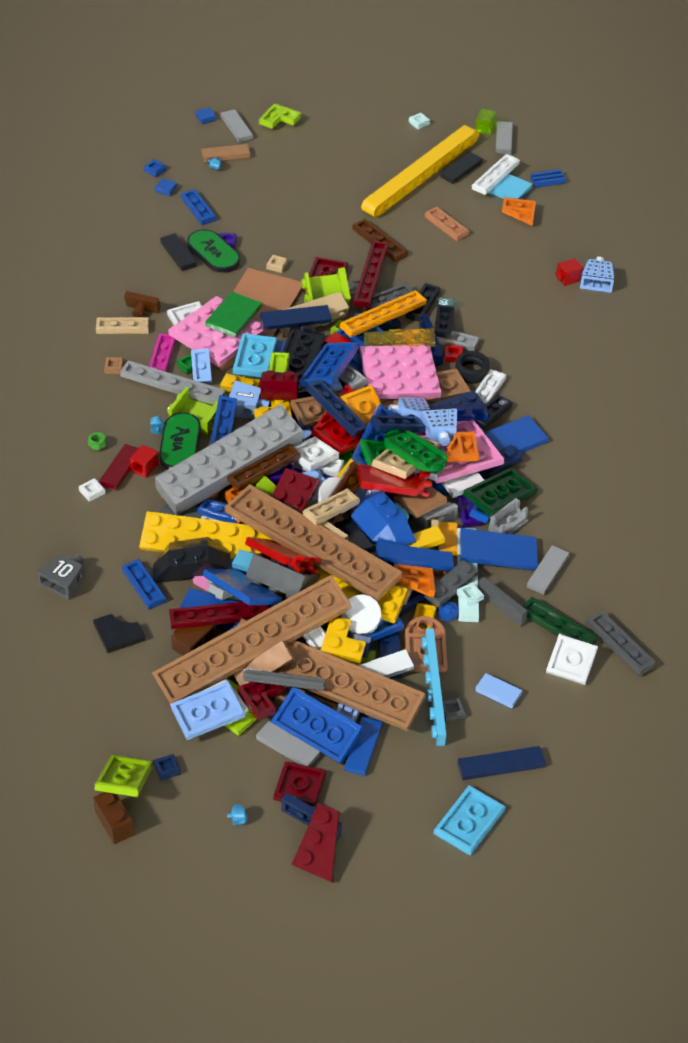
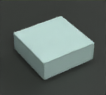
[409,113,430,129]
[456,582,484,607]

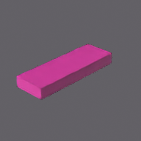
[149,333,176,372]

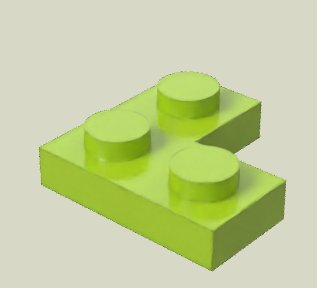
[259,103,301,129]

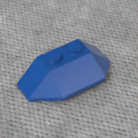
[351,491,416,546]

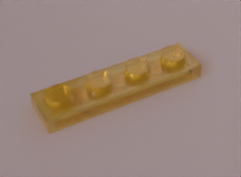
[364,328,435,347]

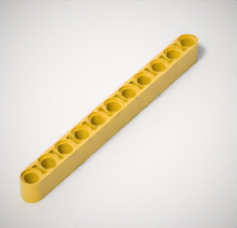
[361,125,479,217]

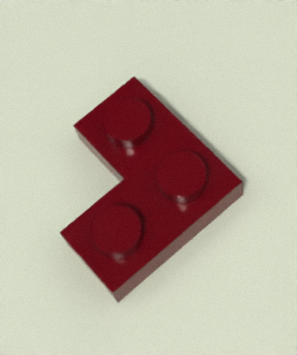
[237,682,284,721]

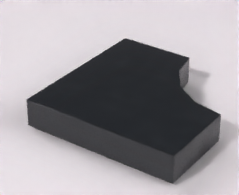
[93,614,145,653]

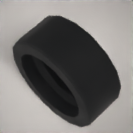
[455,351,489,383]

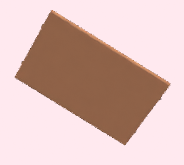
[233,268,302,337]

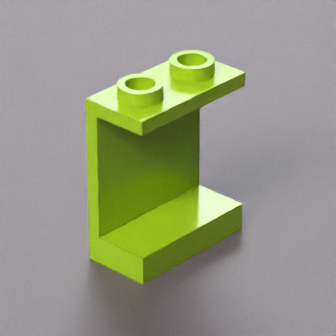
[301,268,351,306]
[167,387,218,436]

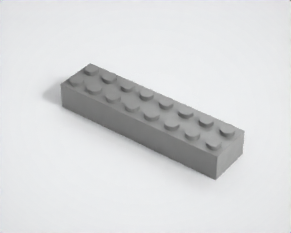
[155,404,303,515]

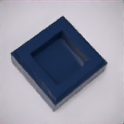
[153,754,181,781]

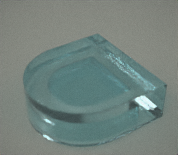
[437,297,455,306]

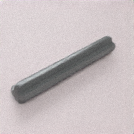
[243,669,325,691]

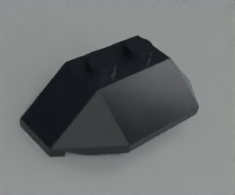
[153,537,232,583]

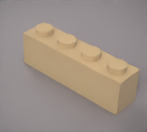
[280,292,349,337]

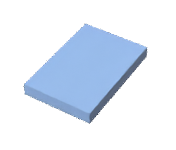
[170,681,245,740]

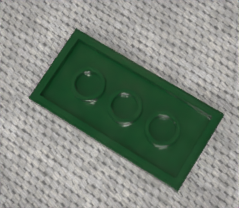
[462,468,538,517]

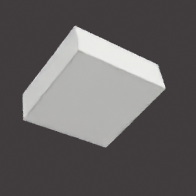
[79,478,105,502]

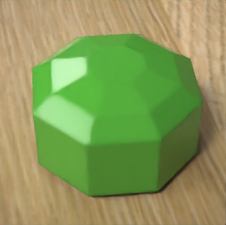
[88,432,107,450]

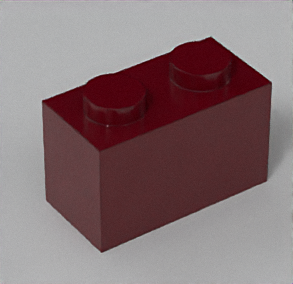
[260,370,299,400]

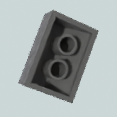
[246,553,321,598]

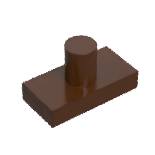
[124,291,161,317]

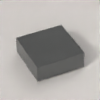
[442,697,466,722]

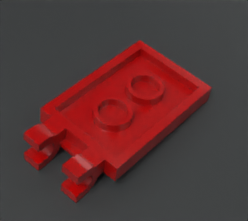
[357,464,432,497]
[245,537,322,574]

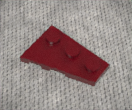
[291,803,340,883]

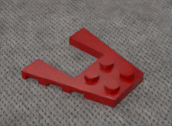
[312,384,363,455]

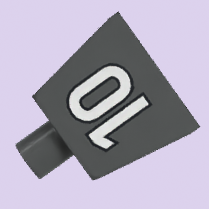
[37,554,84,600]

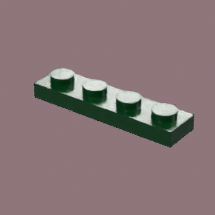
[523,597,597,645]

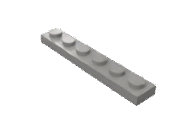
[120,360,225,405]

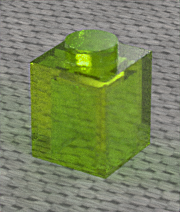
[475,109,496,135]

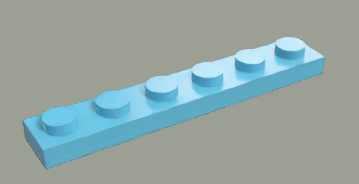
[421,628,446,746]

